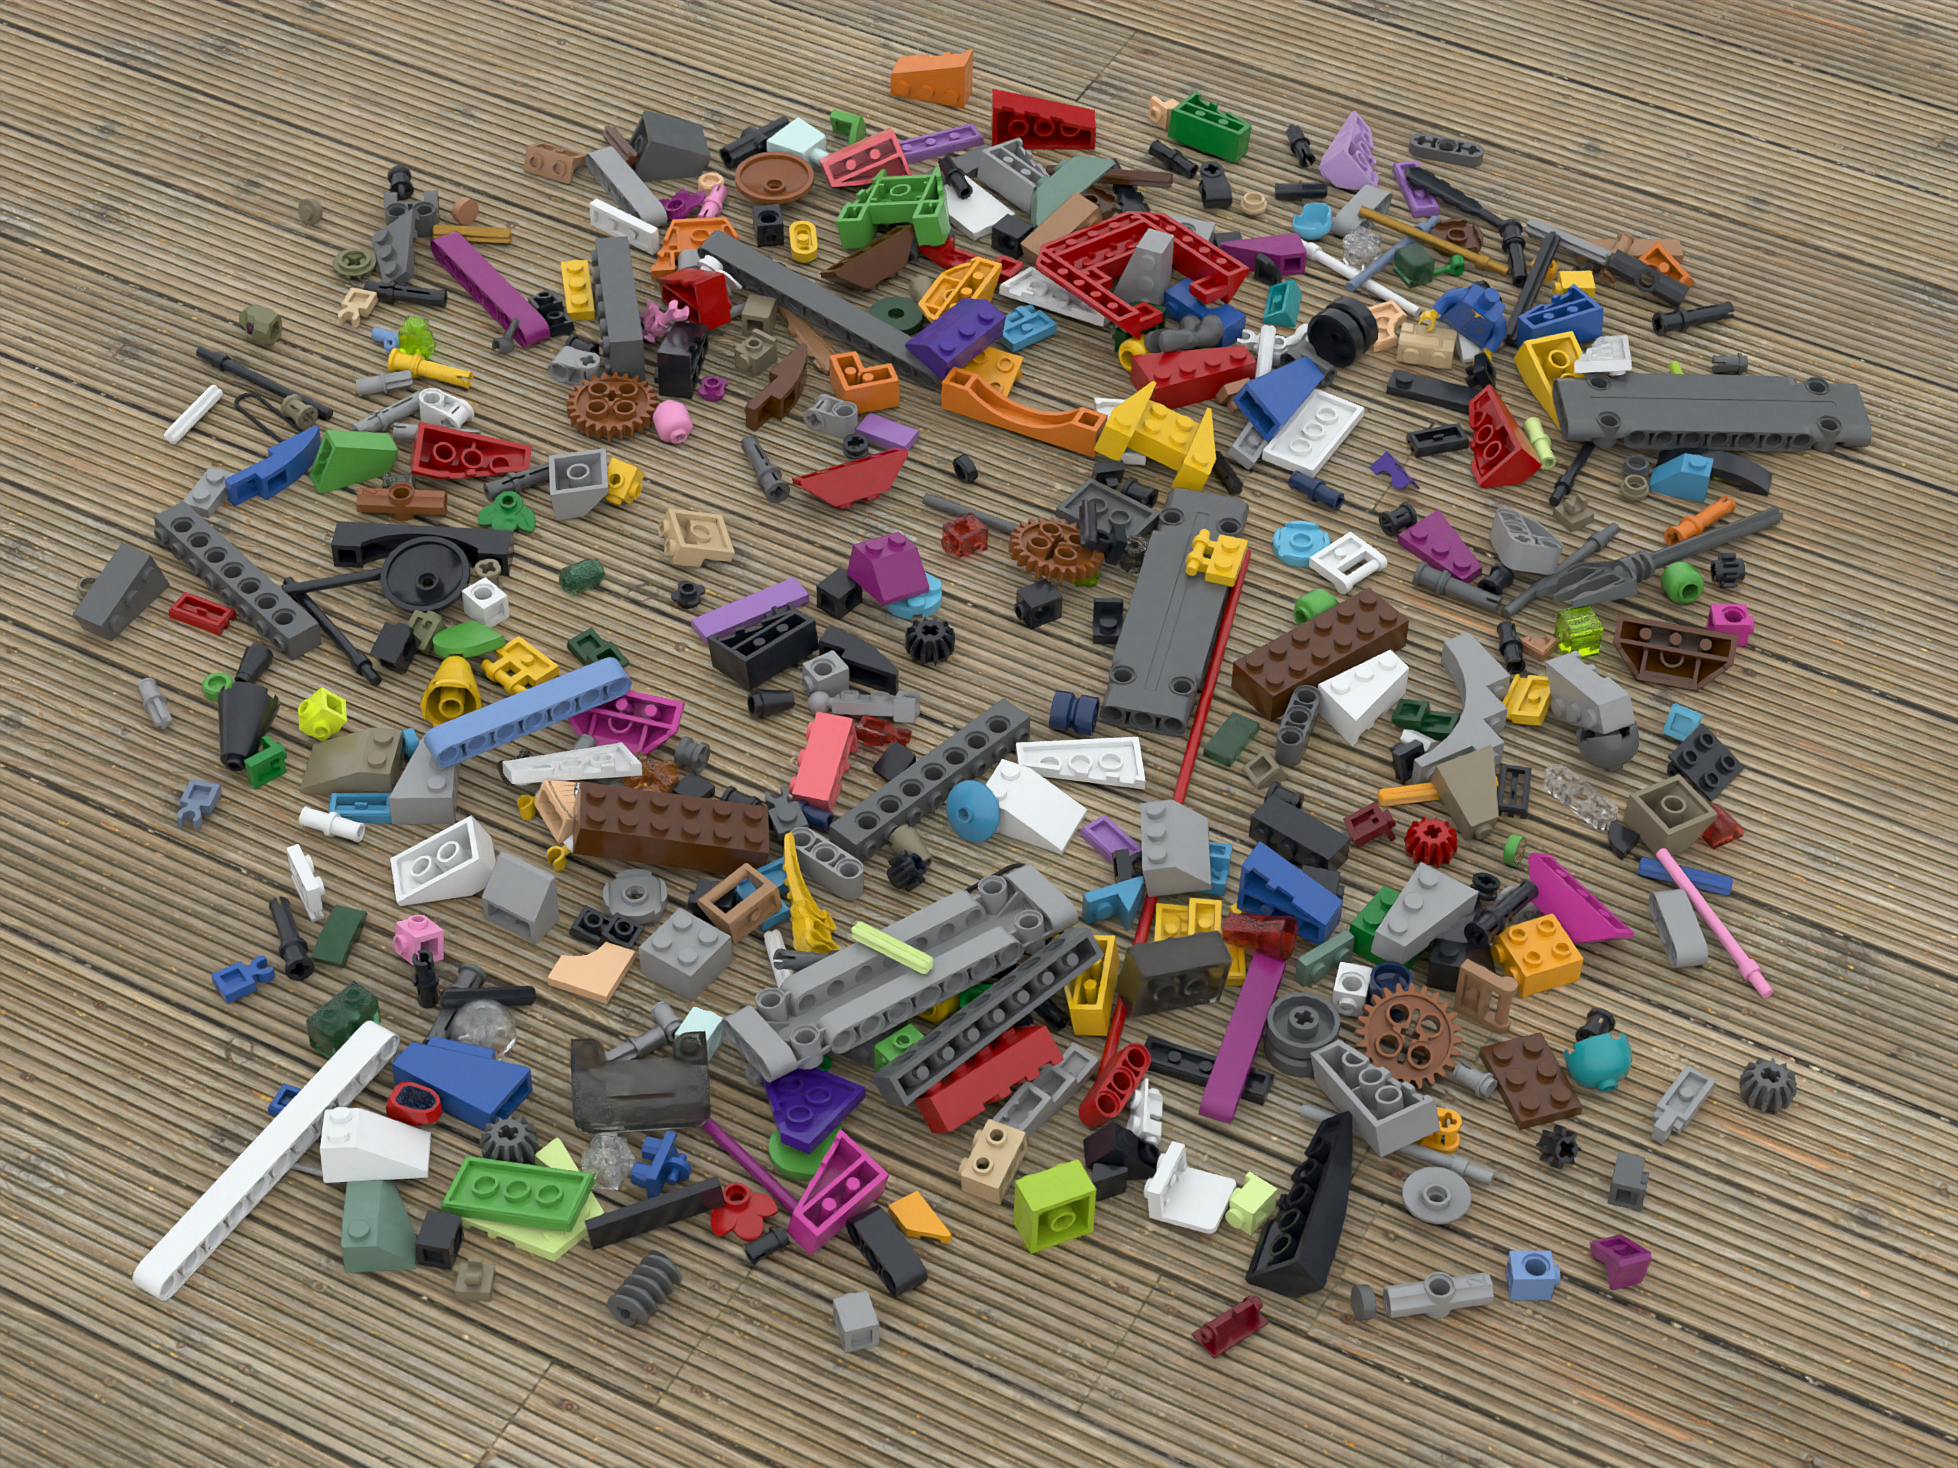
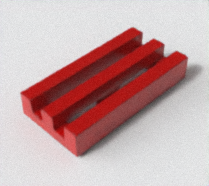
[168,592,237,636]

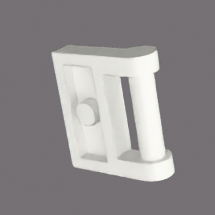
[1309,532,1388,595]

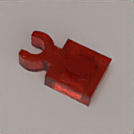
[855,715,912,748]

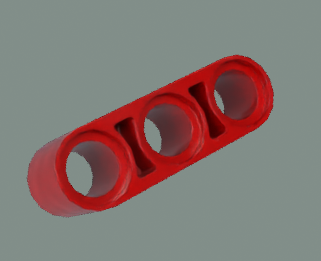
[1078,1043,1151,1129]

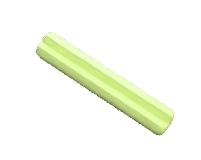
[851,921,934,974]

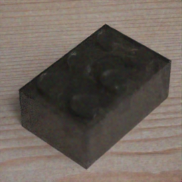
[1116,930,1233,1018]

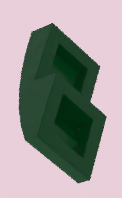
[567,627,629,668]
[1391,699,1460,741]
[311,905,368,969]

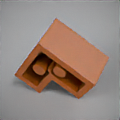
[829,351,899,414]

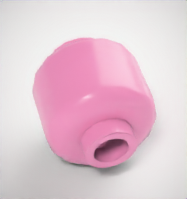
[652,400,693,444]

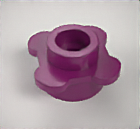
[698,376,728,402]

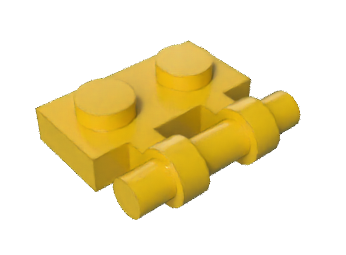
[1185,529,1248,587]
[480,636,559,696]

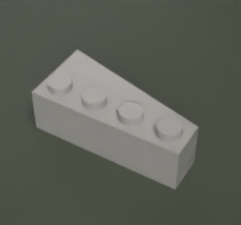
[1310,1040,1440,1157]

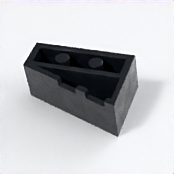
[654,321,709,399]
[708,608,819,691]

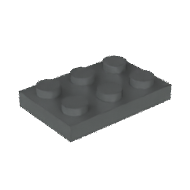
[1056,478,1160,553]

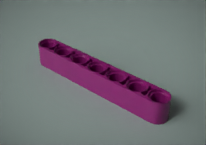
[430,231,550,348]
[1198,951,1287,1124]

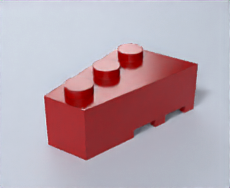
[659,267,732,331]

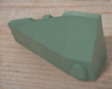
[341,1179,417,1273]

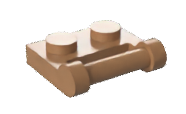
[1453,959,1518,1034]

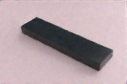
[1144,1036,1275,1105]
[584,1176,725,1250]

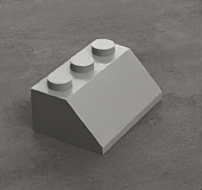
[1140,799,1212,897]

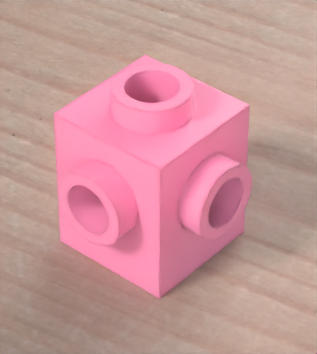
[393,915,444,966]

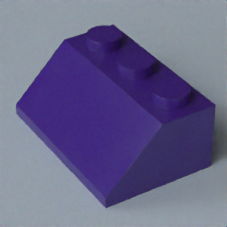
[905,298,1006,380]

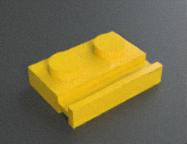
[1502,674,1552,726]

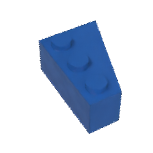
[1517,284,1603,347]

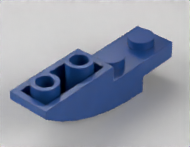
[224,425,321,507]

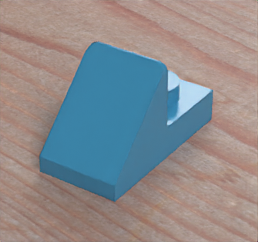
[1082,876,1144,931]

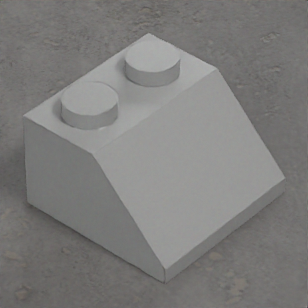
[549,448,609,520]

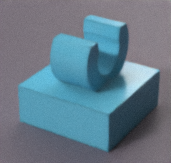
[1662,703,1703,741]

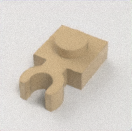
[338,287,378,328]

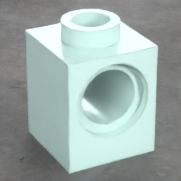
[675,1006,724,1066]

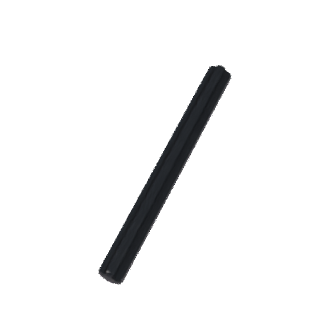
[1503,231,1561,346]

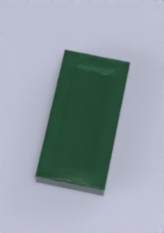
[1203,712,1260,767]

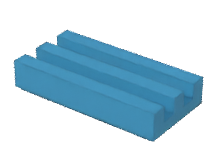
[329,793,392,823]

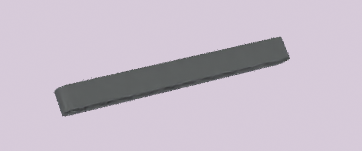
[697,230,943,390]

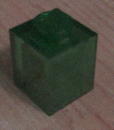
[1393,242,1435,289]

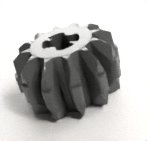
[1739,1057,1797,1114]
[480,1114,539,1164]

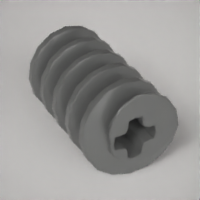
[607,1250,682,1326]

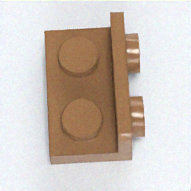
[523,142,586,184]

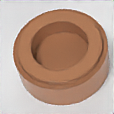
[452,197,478,225]

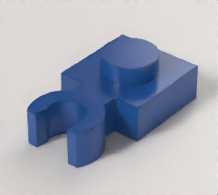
[211,955,275,1004]

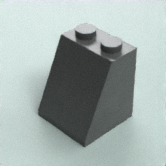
[628,110,711,182]

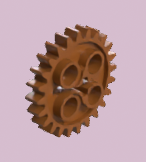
[566,371,658,441]
[1008,517,1104,584]
[1354,983,1463,1091]

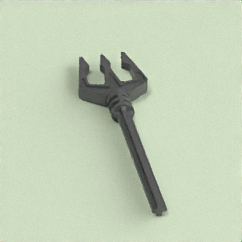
[1535,506,1783,608]

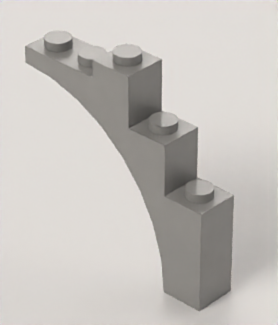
[1411,632,1511,784]

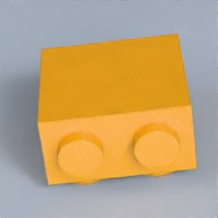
[1491,913,1584,998]

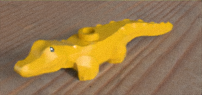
[783,832,840,954]

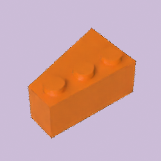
[891,49,973,109]

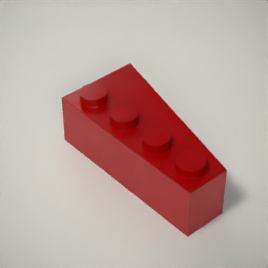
[1130,346,1257,410]
[914,1025,1064,1133]

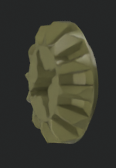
[333,248,376,280]

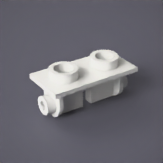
[1126,1078,1163,1147]

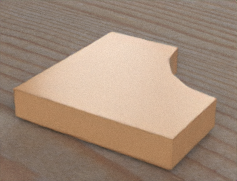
[1368,300,1407,353]
[547,942,636,1004]

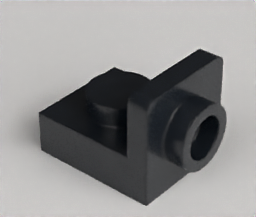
[1093,598,1124,644]

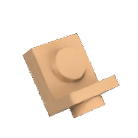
[1149,96,1179,130]

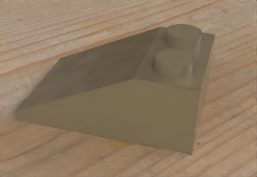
[300,727,405,796]

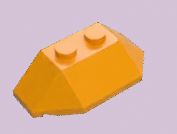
[918,256,1002,323]

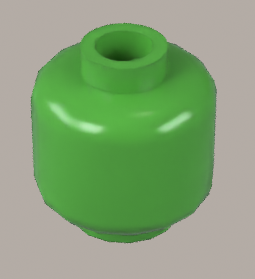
[1660,561,1704,605]
[1293,588,1338,626]

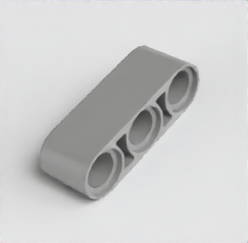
[1332,184,1392,242]
[790,827,864,900]
[1649,888,1708,969]

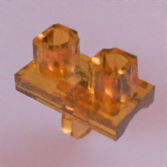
[623,751,679,794]

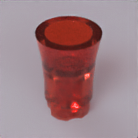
[1222,912,1297,961]

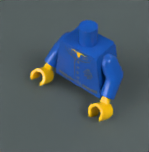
[1418,284,1507,365]

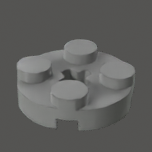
[603,869,668,924]

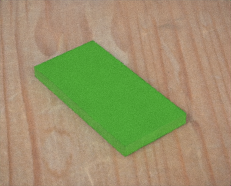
[440,1156,595,1232]

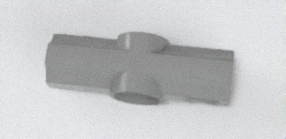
[1383,1272,1494,1318]

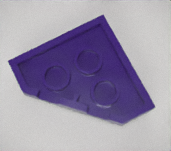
[762,1067,865,1154]

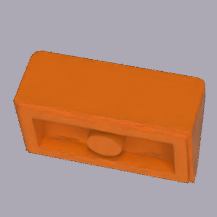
[1638,241,1695,287]

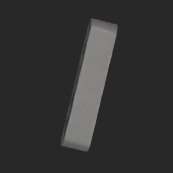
[585,146,668,228]

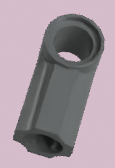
[1280,340,1338,388]

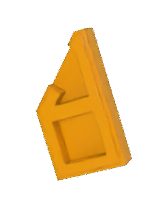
[888,1191,952,1244]

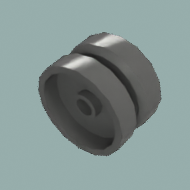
[1264,992,1340,1078]

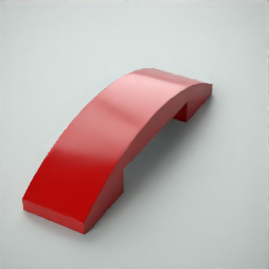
[918,236,1024,284]

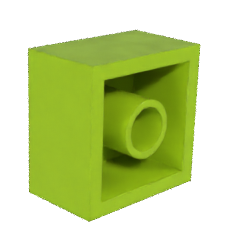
[1013,1159,1096,1254]

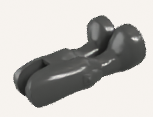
[1145,314,1223,353]

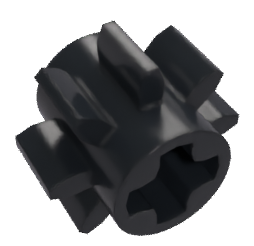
[1710,553,1745,588]
[887,850,927,892]
[1536,1125,1581,1169]

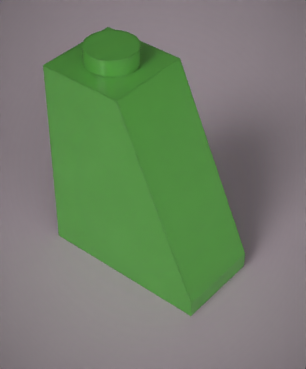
[309,430,398,493]

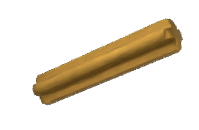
[432,225,512,244]

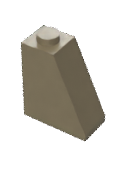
[1431,745,1499,842]

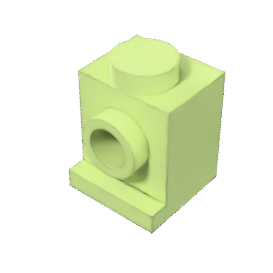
[1225,1171,1277,1235]

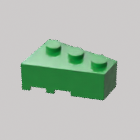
[1168,91,1252,162]

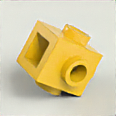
[604,457,645,506]

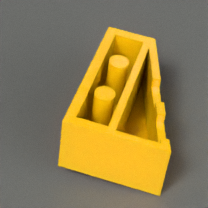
[1052,934,1120,1036]

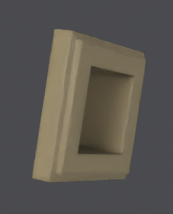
[1242,749,1288,790]

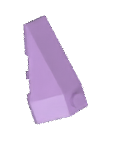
[1319,111,1379,190]

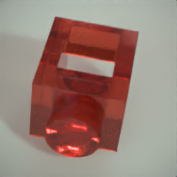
[941,512,988,558]

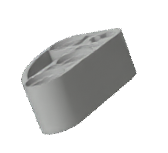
[1489,508,1563,575]

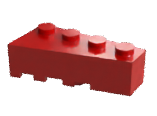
[991,88,1096,150]

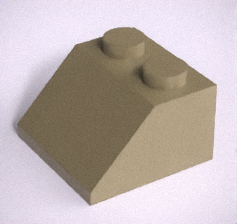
[1623,774,1718,856]

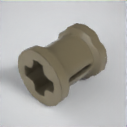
[280,394,318,429]
[474,559,503,591]

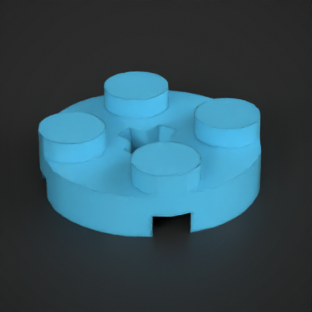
[885,573,942,619]

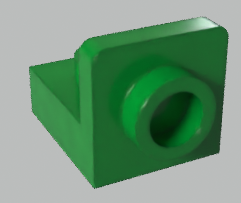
[244,735,287,789]

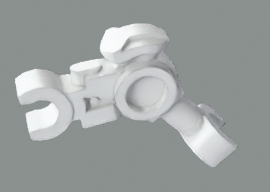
[1237,323,1309,365]

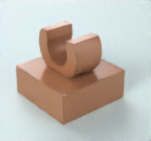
[1216,378,1250,413]

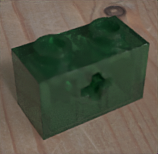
[306,981,381,1059]

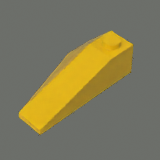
[1513,331,1586,431]

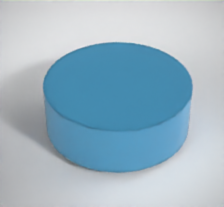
[402,727,419,760]

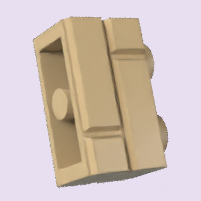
[1396,322,1457,370]

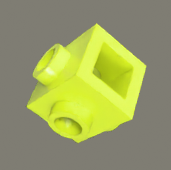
[298,687,347,742]

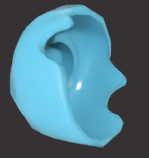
[1292,203,1333,240]

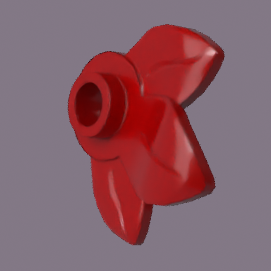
[710,1182,778,1242]

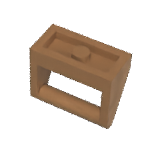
[697,863,782,945]

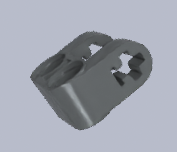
[384,190,439,237]

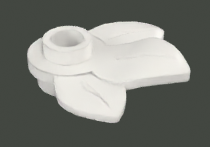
[697,255,742,297]

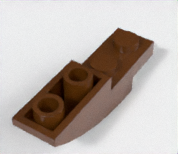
[745,343,807,431]

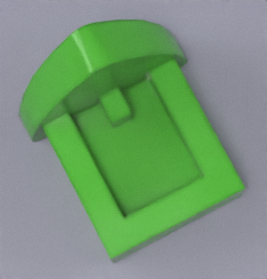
[829,109,867,146]

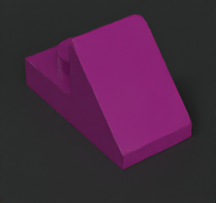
[1589,1234,1652,1290]

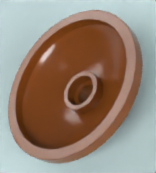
[735,152,814,205]

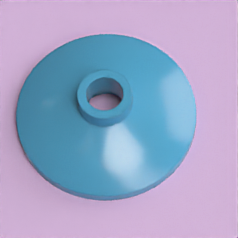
[946,780,1000,843]

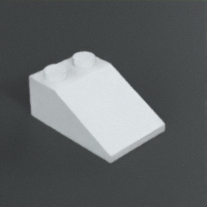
[986,759,1087,855]
[390,815,496,906]
[320,1107,431,1183]

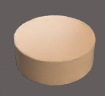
[698,173,724,196]

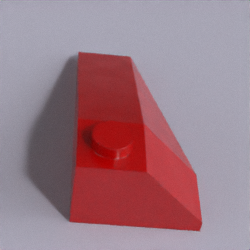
[1469,384,1543,488]

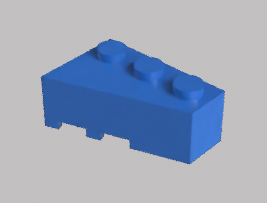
[1237,841,1343,945]

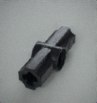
[719,116,790,169]
[1606,249,1690,308]

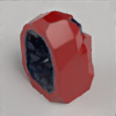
[386,1082,443,1126]

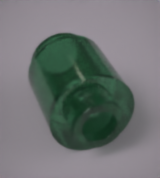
[559,558,605,595]

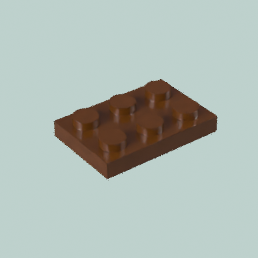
[1479,1032,1583,1130]

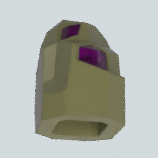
[239,304,283,345]

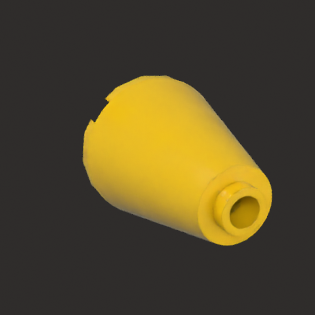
[420,656,483,728]

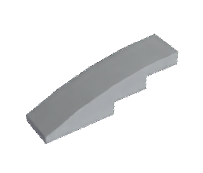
[992,1042,1101,1138]

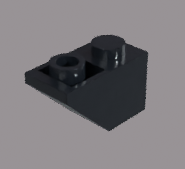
[1083,1121,1160,1180]

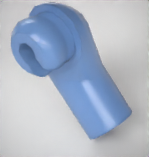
[371,327,403,354]

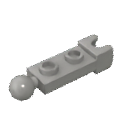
[808,690,920,723]

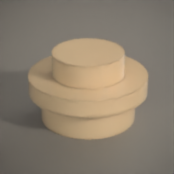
[1240,192,1267,216]

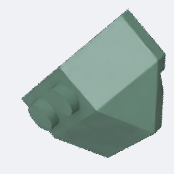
[1031,155,1115,231]

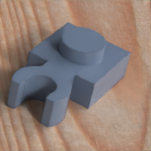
[177,779,222,830]

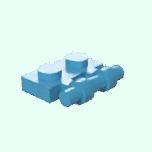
[998,304,1057,353]

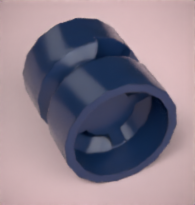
[1049,690,1100,736]
[1366,962,1413,1023]

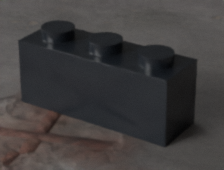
[1249,794,1350,871]

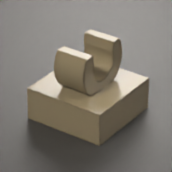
[1553,494,1594,532]
[455,1258,496,1302]

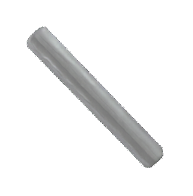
[1525,219,1613,266]

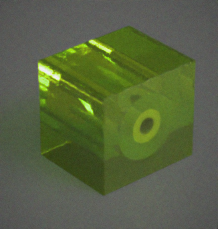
[1554,605,1604,659]

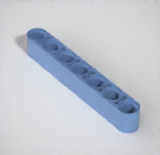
[424,657,632,767]

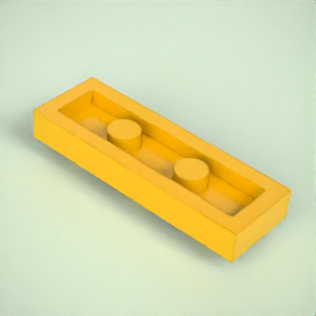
[561,260,595,321]

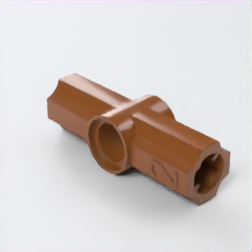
[356,482,448,521]

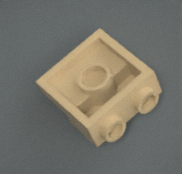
[658,508,735,567]

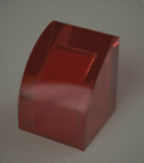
[1700,803,1744,850]

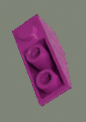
[1220,233,1307,276]

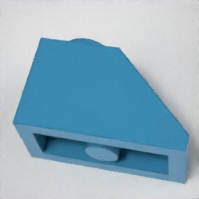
[1649,453,1714,502]

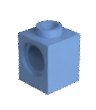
[1505,1251,1560,1300]

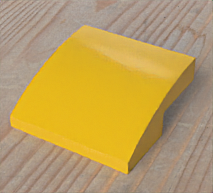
[1153,898,1222,960]

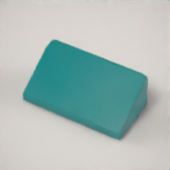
[1262,279,1302,327]

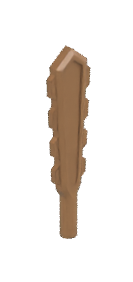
[777,304,842,375]

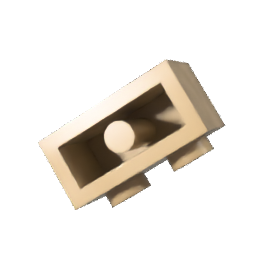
[958,1119,1028,1205]

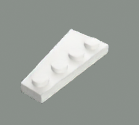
[1574,335,1632,375]
[1016,737,1146,790]
[502,742,642,786]

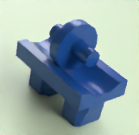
[631,1131,692,1199]

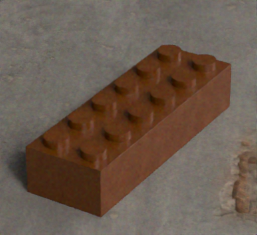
[1231,588,1409,722]
[573,781,770,874]

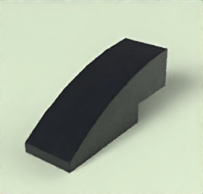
[819,625,899,696]

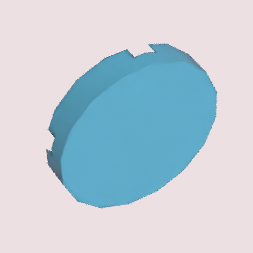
[1272,521,1331,567]

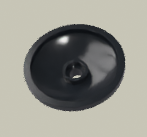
[381,536,470,614]

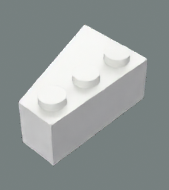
[1318,650,1409,746]

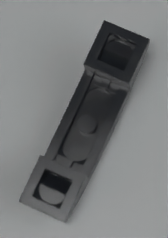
[1656,448,1772,496]

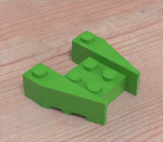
[836,166,951,250]

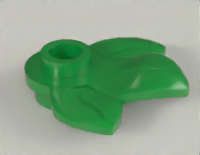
[478,491,536,533]

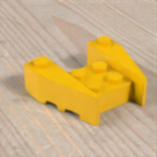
[1094,381,1216,492]

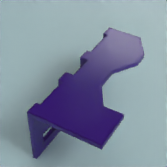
[1370,451,1420,489]

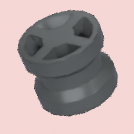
[674,736,710,773]

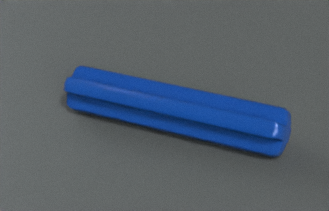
[1638,857,1733,896]

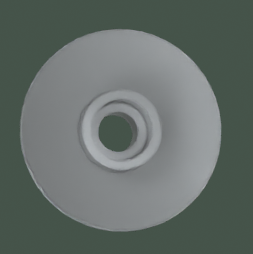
[1402,1167,1471,1224]

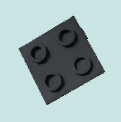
[1667,723,1745,802]

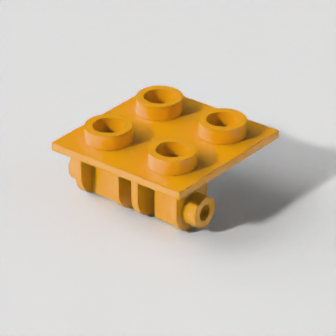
[962,347,1024,398]

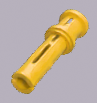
[387,348,473,389]

